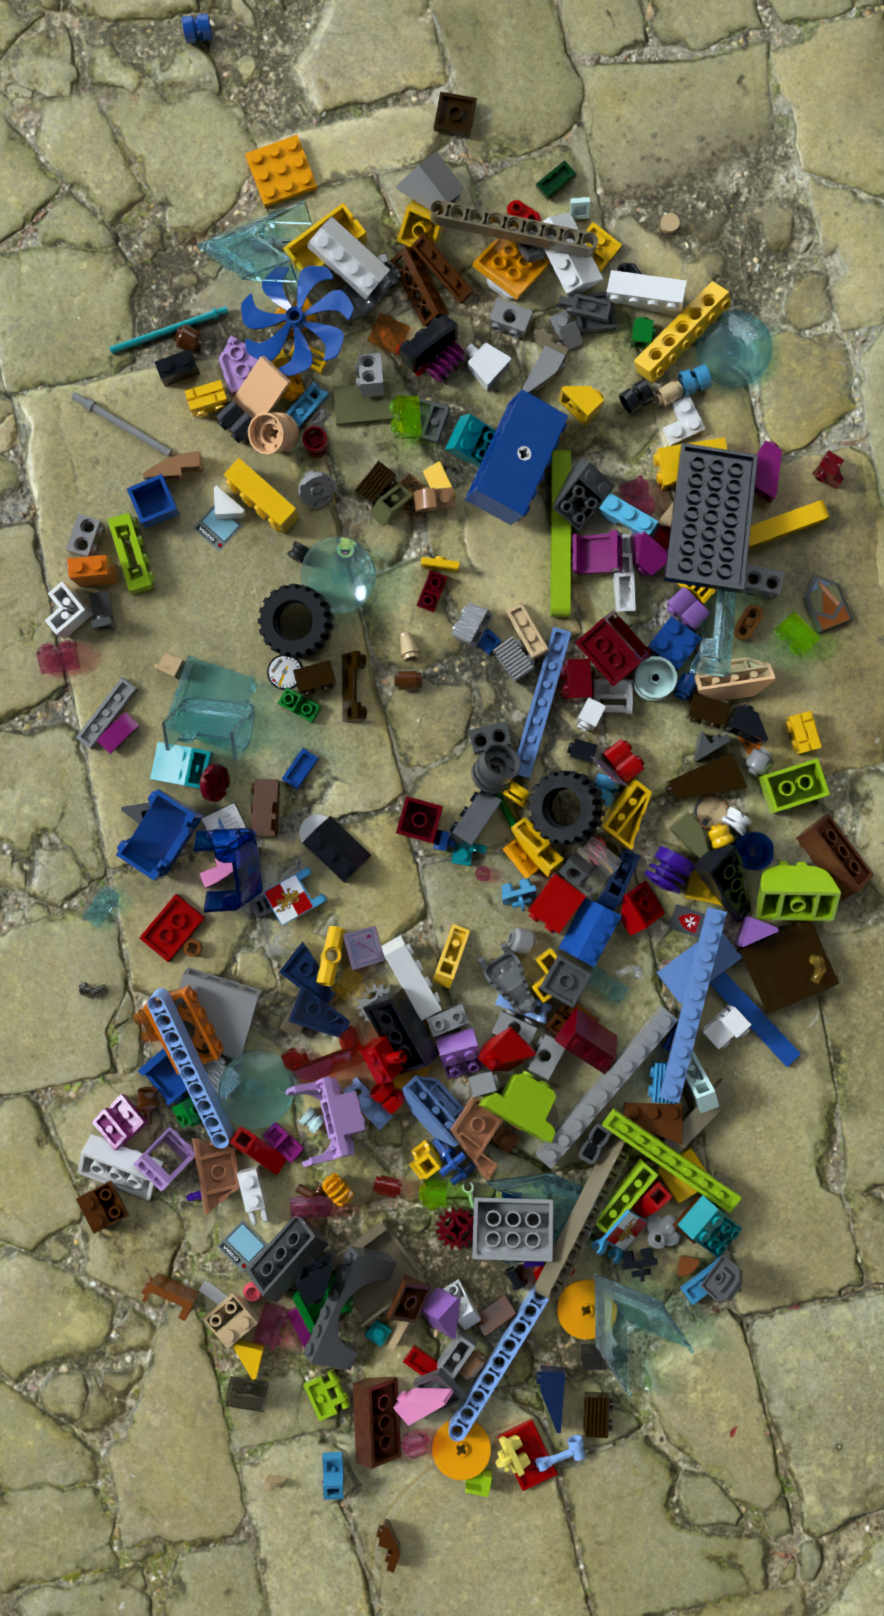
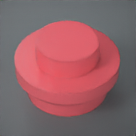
[243,1281,262,1302]

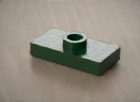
[536,160,577,200]

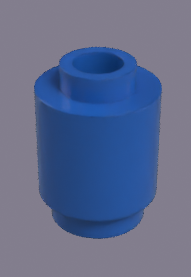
[673,672,697,702]

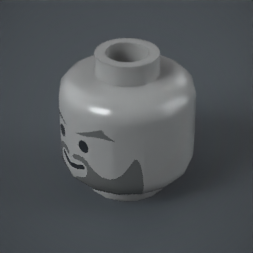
[746,747,775,776]

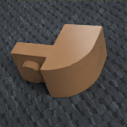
[413,487,455,513]

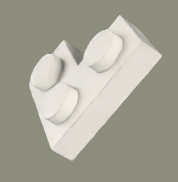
[662,395,705,446]

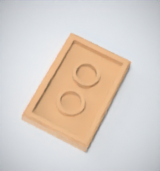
[232,356,291,419]

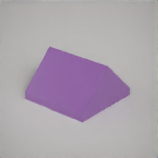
[734,917,779,947]
[421,1287,460,1339]

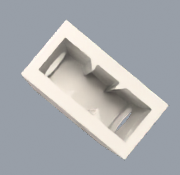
[464,343,511,391]

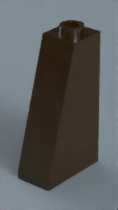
[665,752,748,799]

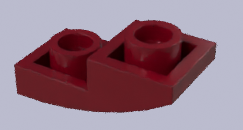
[416,570,448,613]

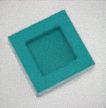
[365,1319,392,1347]

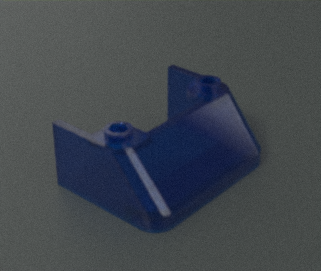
[193,828,263,913]

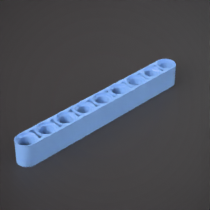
[147,988,234,1148]
[448,1283,549,1441]

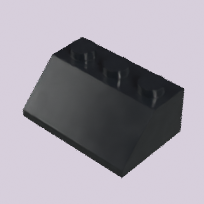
[399,314,458,373]
[302,816,372,883]
[295,1250,337,1306]

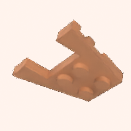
[450,1097,521,1180]

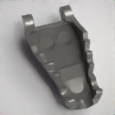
[340,261,401,322]
[477,942,536,1015]

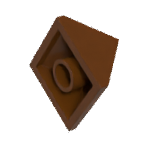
[387,1273,432,1323]

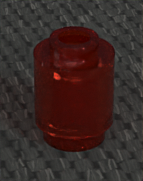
[373,1175,402,1199]

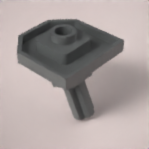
[700,1254,743,1304]

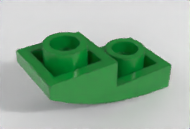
[277,687,322,724]

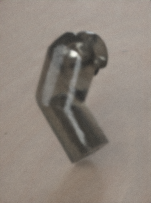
[79,982,108,999]

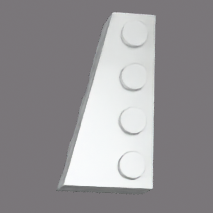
[607,270,687,317]
[381,935,442,1021]

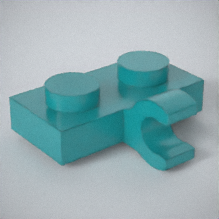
[451,841,487,866]

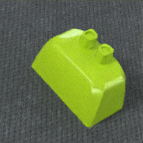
[757,861,841,921]

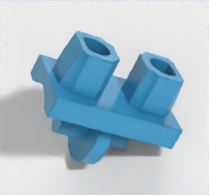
[501,878,537,912]

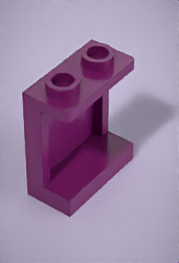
[571,530,623,575]

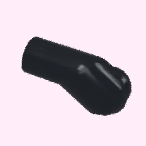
[617,263,643,275]

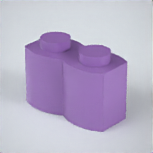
[666,587,711,632]

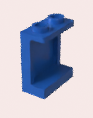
[138,1048,199,1106]

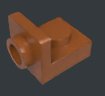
[491,1123,520,1154]

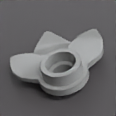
[646,1212,681,1249]

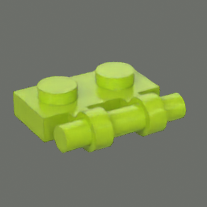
[303,1369,350,1422]

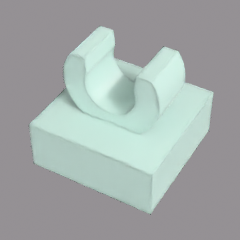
[570,197,590,220]

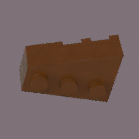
[250,779,280,838]

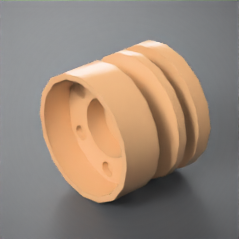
[248,412,299,454]

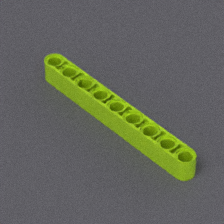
[550,450,571,617]

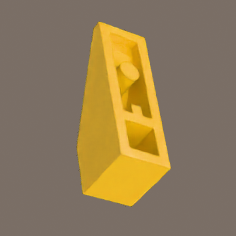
[432,924,470,989]

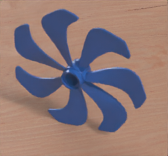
[241,265,354,376]

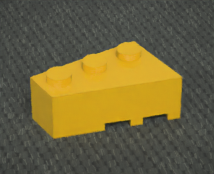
[599,780,652,850]

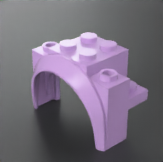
[286,1076,365,1167]

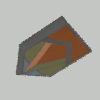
[803,574,853,633]

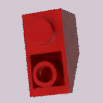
[631,1179,672,1219]

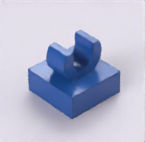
[433,830,455,851]

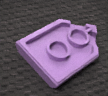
[219,336,258,395]

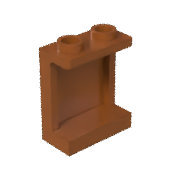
[142,1273,200,1321]

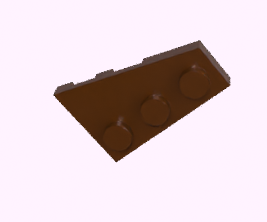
[624,1102,683,1145]

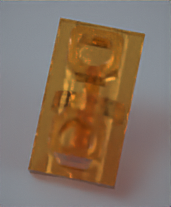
[133,1008,159,1043]

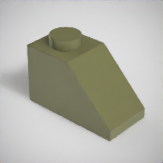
[370,483,413,527]

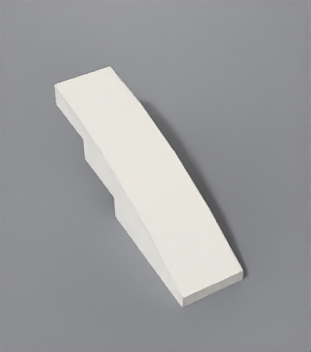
[613,534,636,612]

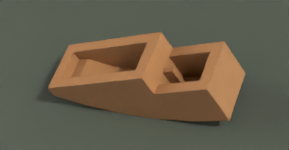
[143,451,203,481]

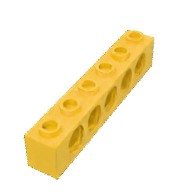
[634,281,731,383]

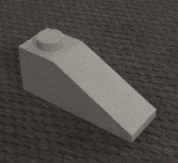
[522,345,566,395]

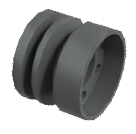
[471,743,521,794]

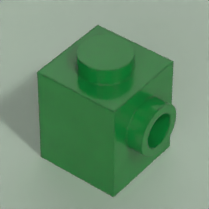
[630,317,656,349]

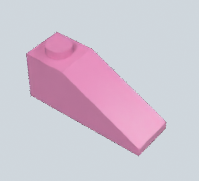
[393,1388,454,1426]

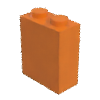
[67,555,118,587]

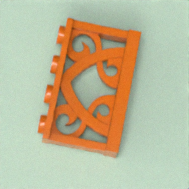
[143,985,223,1075]

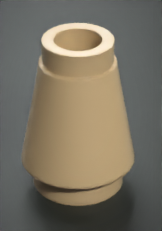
[400,632,420,662]

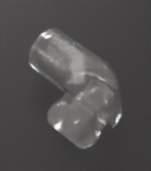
[615,965,644,979]

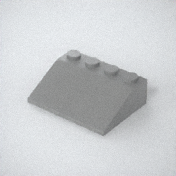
[473,1197,554,1262]

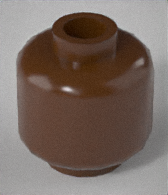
[173,324,203,353]

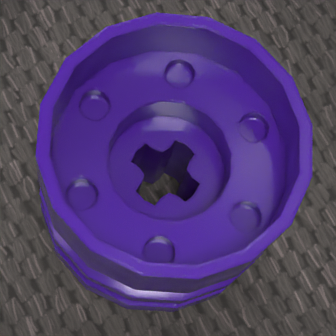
[644,846,695,894]

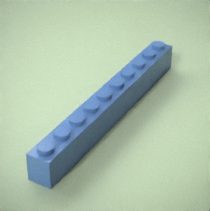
[659,907,727,1103]

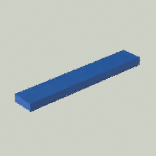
[709,971,801,1067]

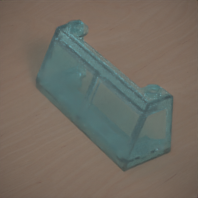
[690,590,737,677]

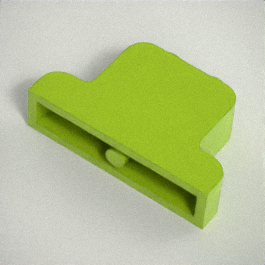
[479,1071,556,1143]

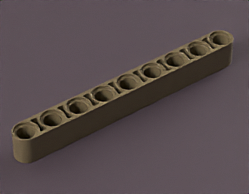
[430,200,598,257]
[535,1134,633,1301]

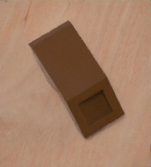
[376,1518,401,1573]

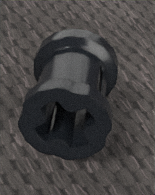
[504,1264,528,1291]

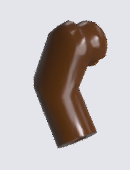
[296,1184,325,1200]

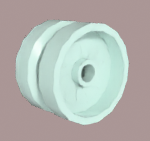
[632,656,677,702]

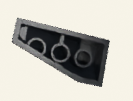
[694,845,751,923]

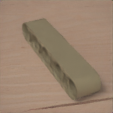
[660,1078,736,1153]

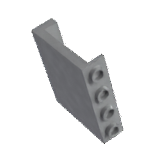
[174,967,262,1060]

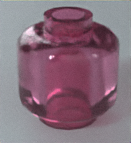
[400,1428,431,1460]

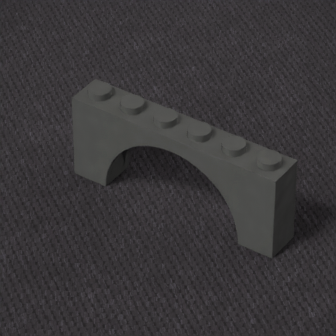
[304,1245,397,1370]

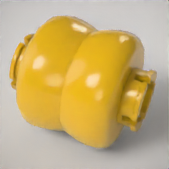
[707,822,735,849]

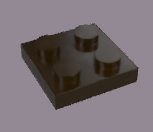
[434,91,477,137]

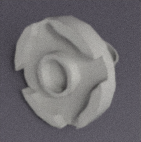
[298,470,336,508]

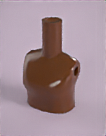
[136,1087,159,1124]

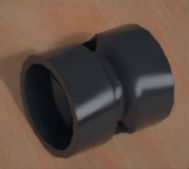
[619,379,655,415]

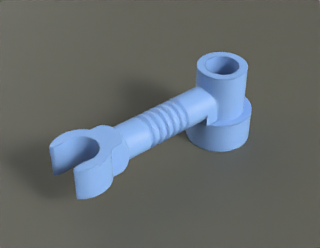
[535,1435,585,1471]

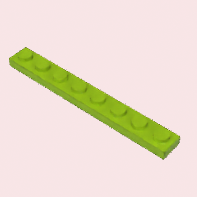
[602,1108,742,1213]

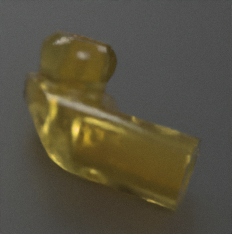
[809,954,826,984]

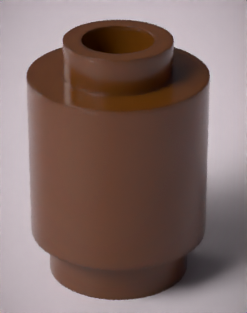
[395,671,422,690]

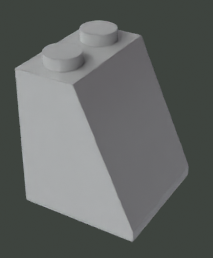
[395,151,464,214]

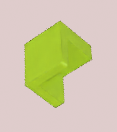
[465,1469,492,1497]

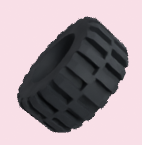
[257,584,334,658]
[528,771,606,845]

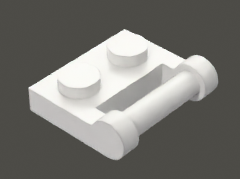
[594,679,633,715]

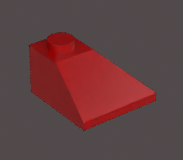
[620,880,666,936]
[478,1027,537,1072]

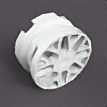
[721,807,752,835]

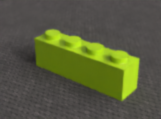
[595,1158,658,1234]

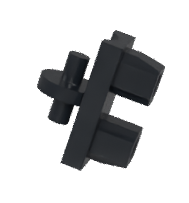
[621,1247,658,1282]

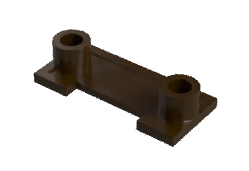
[342,651,367,722]

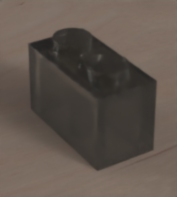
[226,1376,269,1413]

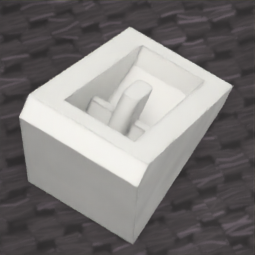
[214,485,247,520]

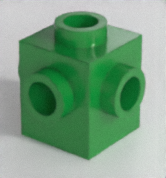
[172,1097,201,1128]

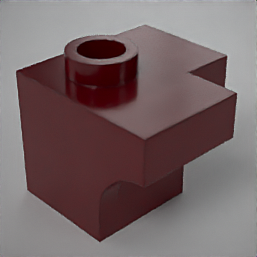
[812,450,844,489]

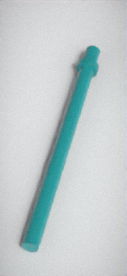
[109,306,229,354]

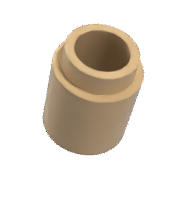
[654,381,684,407]

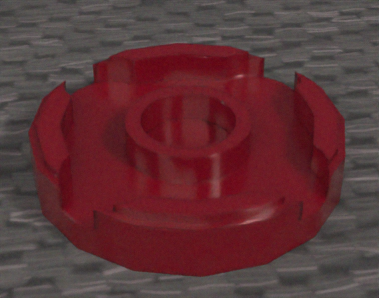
[200,763,230,802]

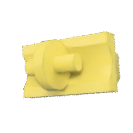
[495,1435,531,1476]

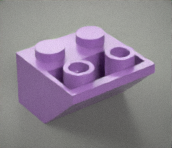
[436,1028,484,1079]

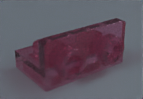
[618,475,656,515]
[36,640,80,674]
[290,1196,331,1217]
[253,1302,289,1352]

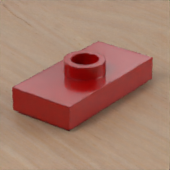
[403,1344,438,1376]

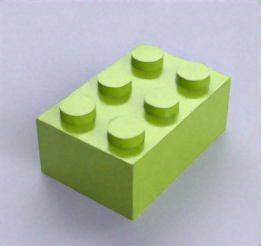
[758,758,830,814]

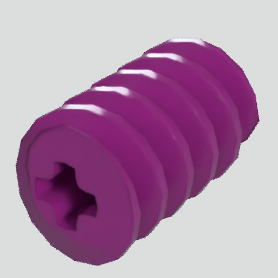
[425,340,465,384]

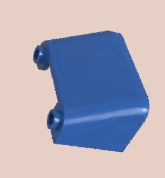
[116,789,203,881]

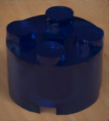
[732,832,774,871]

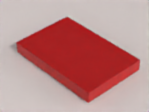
[139,893,206,962]
[497,1418,558,1491]

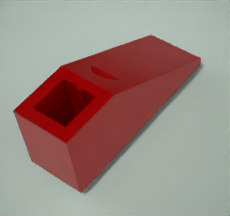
[229,1126,287,1176]

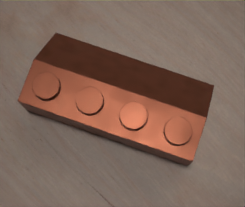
[796,813,874,900]
[353,1377,401,1469]

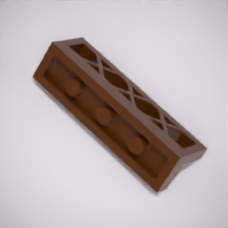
[390,247,450,326]

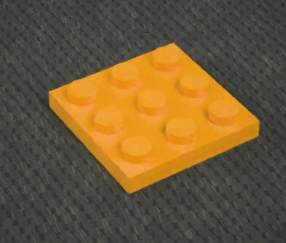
[245,134,317,208]
[472,238,550,300]

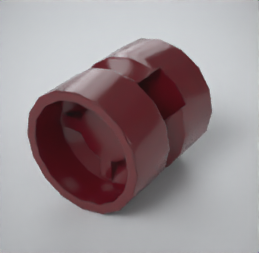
[302,426,329,458]

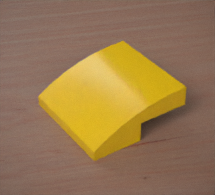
[586,222,623,273]
[656,1148,707,1203]

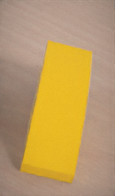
[511,817,564,877]

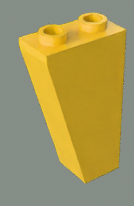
[653,437,727,490]

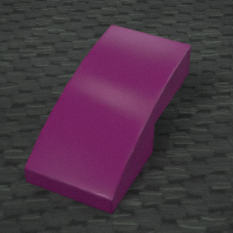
[97,712,139,755]
[262,1121,306,1163]

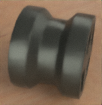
[287,541,311,564]

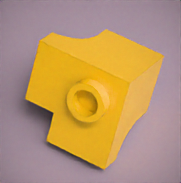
[409,1138,443,1180]

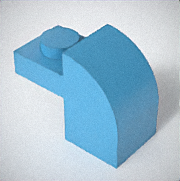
[322,1452,344,1500]

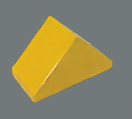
[232,1339,265,1380]

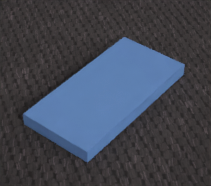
[657,932,742,1004]

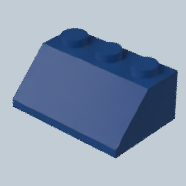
[558,897,621,967]

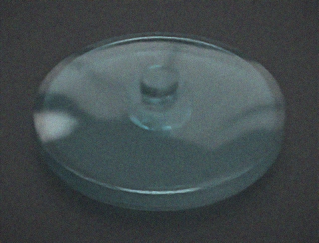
[696,310,773,387]
[301,537,376,614]
[218,1050,295,1129]

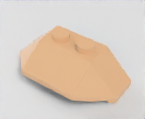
[695,657,775,701]

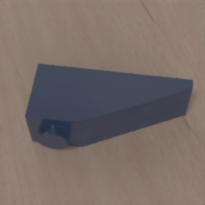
[596,848,641,911]
[536,1365,565,1433]

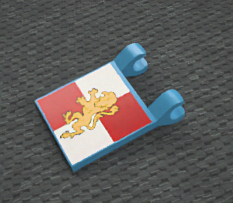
[263,867,327,926]
[591,1209,649,1264]

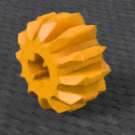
[322,1173,354,1207]

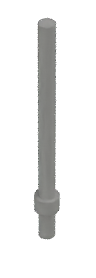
[72,392,172,457]

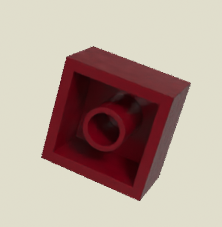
[561,658,593,703]
[396,796,443,844]

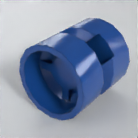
[182,13,213,44]

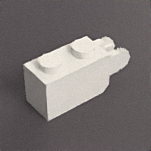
[237,1165,269,1225]

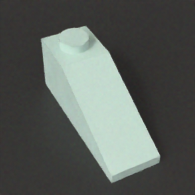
[685,1051,719,1114]

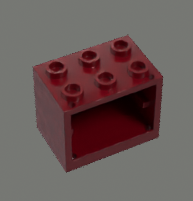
[575,610,652,687]

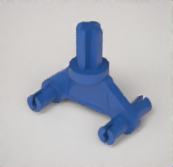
[432,1138,476,1186]

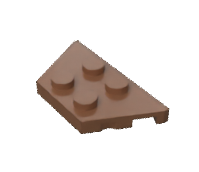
[192,1138,240,1214]

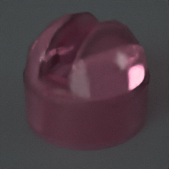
[475,866,491,881]

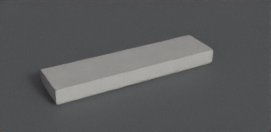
[75,677,138,749]

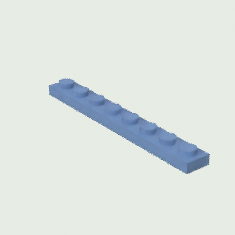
[517,627,572,779]

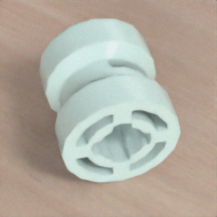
[299,1107,324,1134]

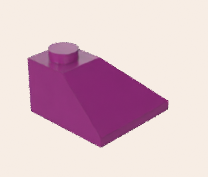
[630,531,667,576]

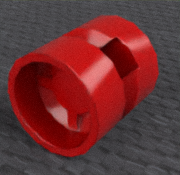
[369,1082,405,1114]

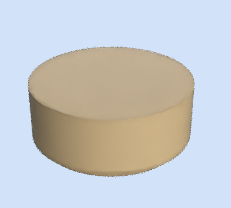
[660,213,680,234]

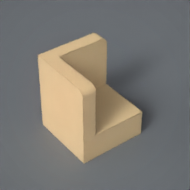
[154,653,186,679]

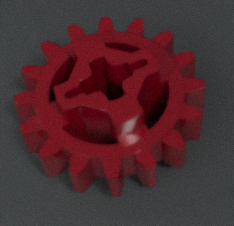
[435,1206,474,1250]

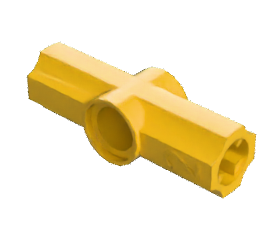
[316,926,346,987]

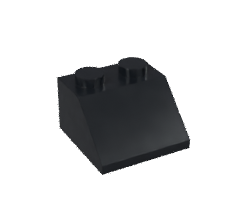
[724,704,768,746]

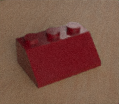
[554,1008,617,1075]

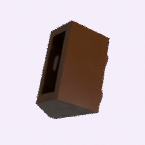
[76,1180,129,1234]

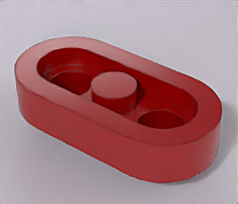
[507,200,541,222]

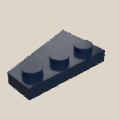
[279,941,337,1004]
[288,984,350,1039]

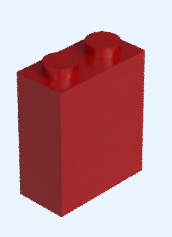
[527,873,586,934]

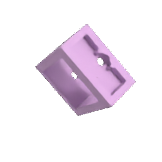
[133,1127,195,1192]

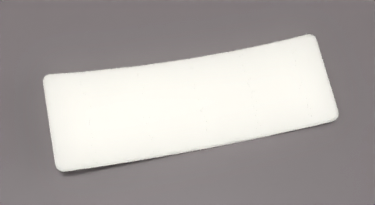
[199,1281,228,1304]

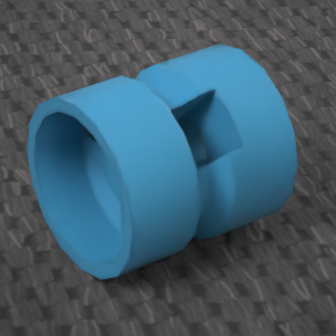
[678,364,712,396]
[595,773,620,807]

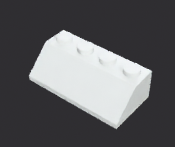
[536,212,604,298]
[307,217,390,300]
[78,1134,163,1201]

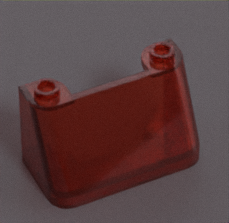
[281,1023,366,1084]

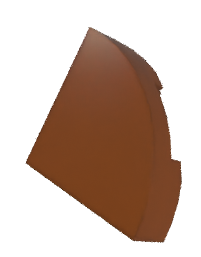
[677,1255,700,1276]

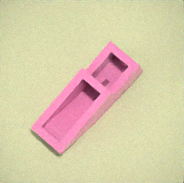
[199,845,255,888]

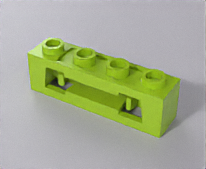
[107,512,156,595]

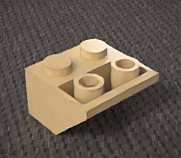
[202,1292,260,1349]

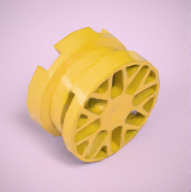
[503,781,531,808]

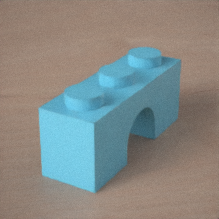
[599,493,658,538]

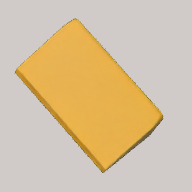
[423,461,456,499]

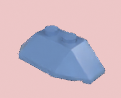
[402,1075,464,1147]

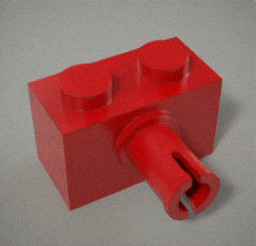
[360,1036,407,1084]

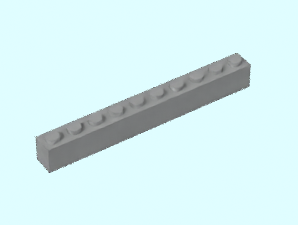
[535,1006,678,1169]

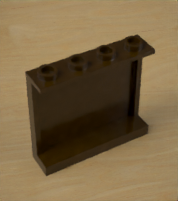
[736,920,839,1015]

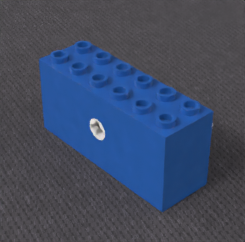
[465,389,568,525]

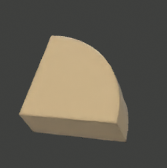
[264,1475,287,1490]

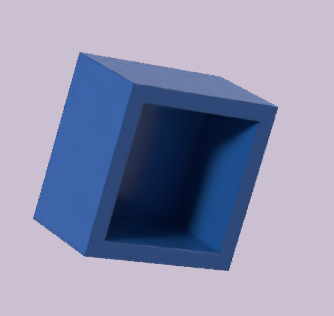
[127,474,180,529]
[645,616,702,671]

